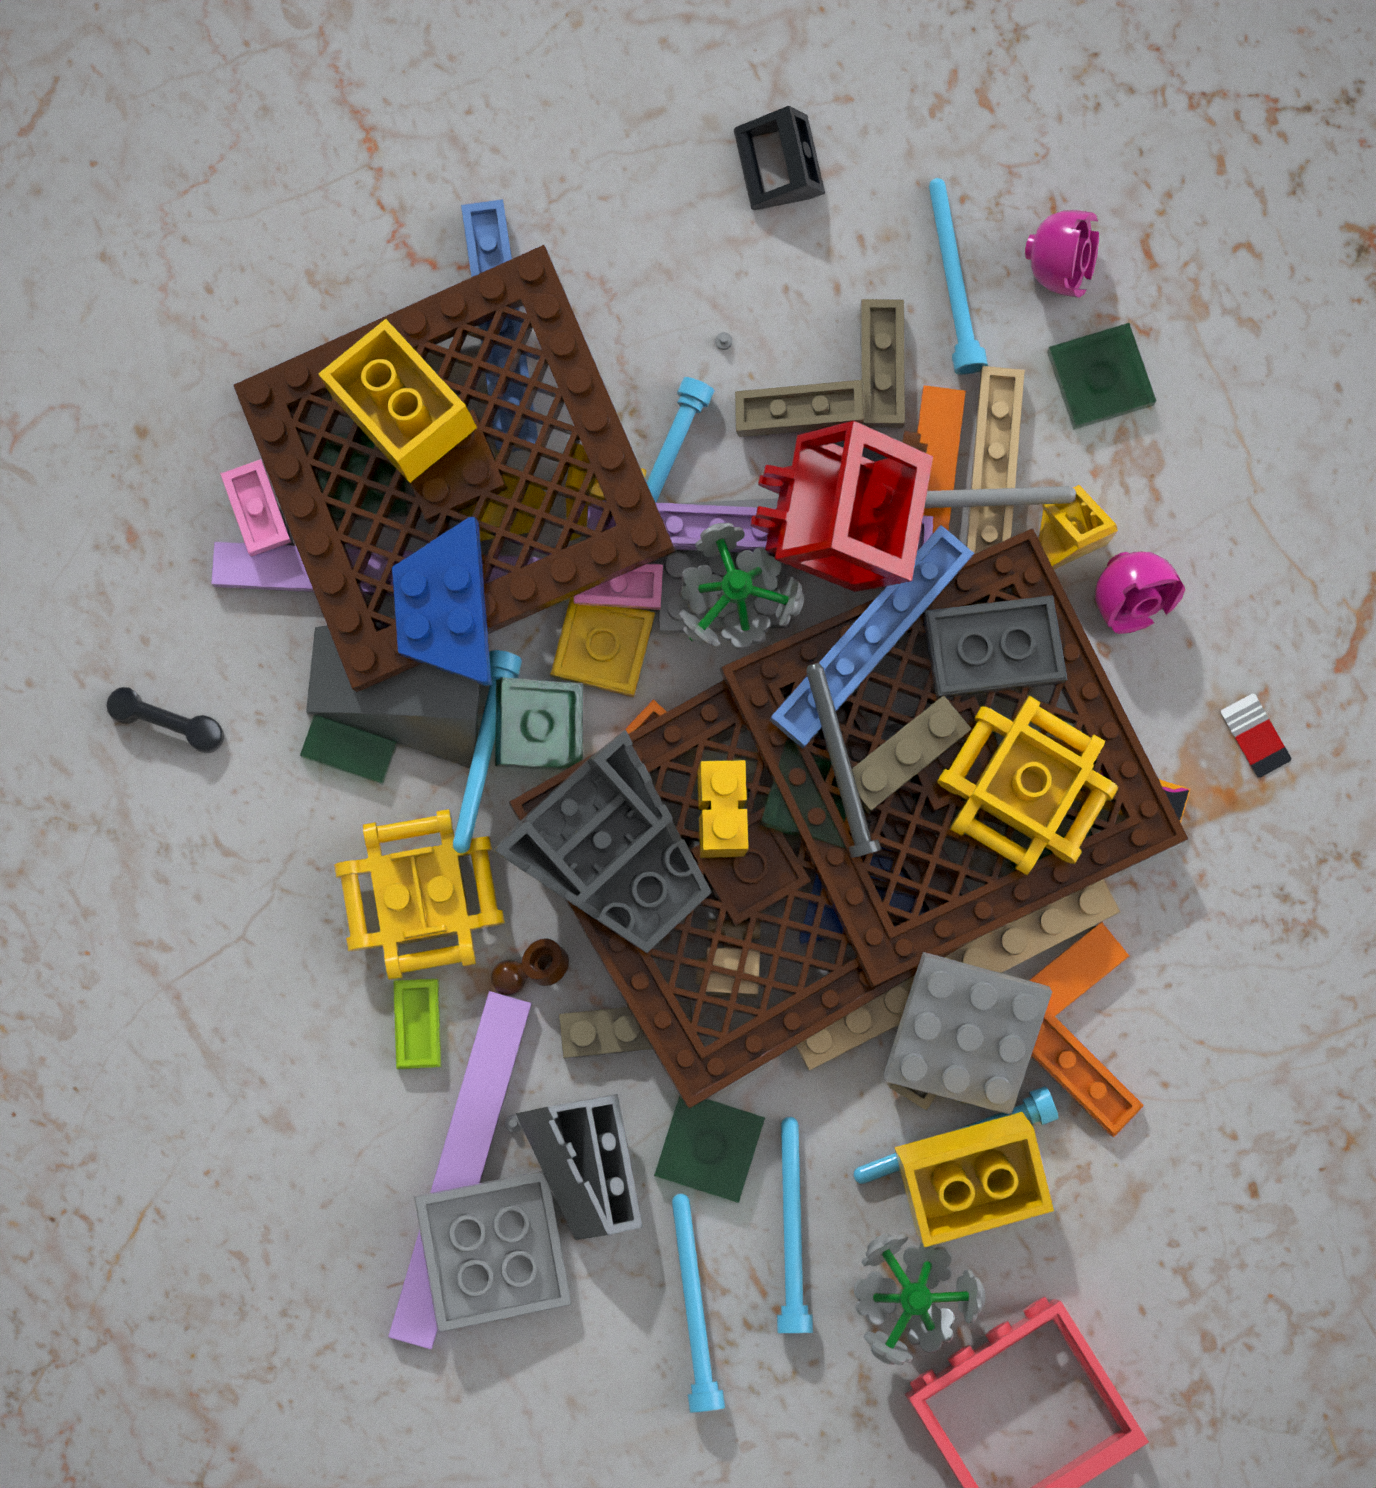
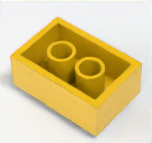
[318,319,477,483]
[894,1112,1054,1248]

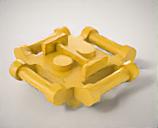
[937,696,1118,875]
[334,809,505,980]

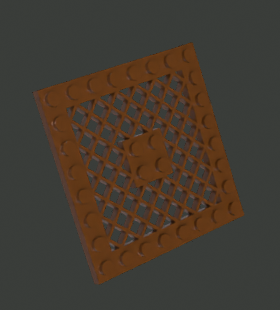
[233,245,676,692]
[720,528,1188,988]
[509,680,972,1109]

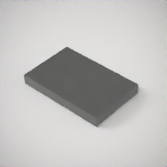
[923,595,1068,699]

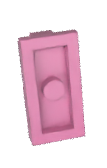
[220,459,291,557]
[574,564,663,610]

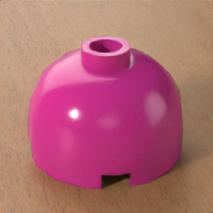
[1025,210,1099,298]
[1095,551,1185,634]

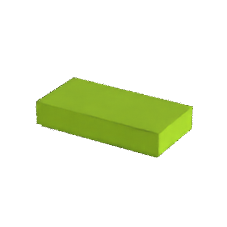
[393,979,442,1069]

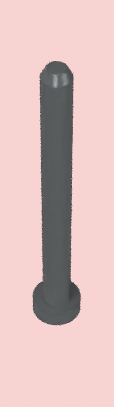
[806,663,881,858]

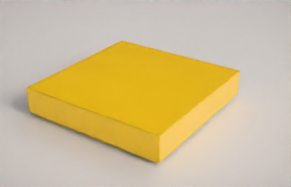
[550,596,655,697]

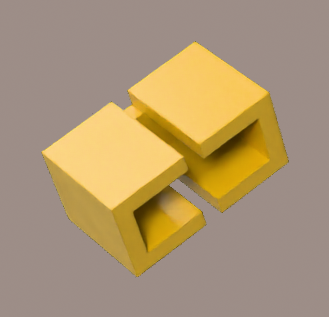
[697,760,748,858]

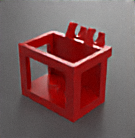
[750,420,933,592]

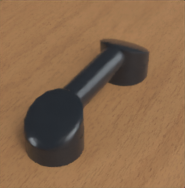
[106,687,224,753]

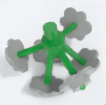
[679,523,804,650]
[854,1233,985,1365]

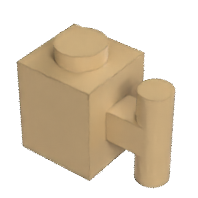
[696,919,761,998]

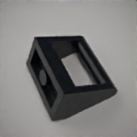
[734,106,825,210]

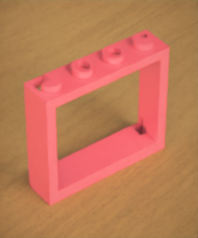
[905,1297,1149,1488]

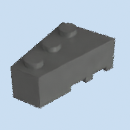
[516,1094,643,1240]

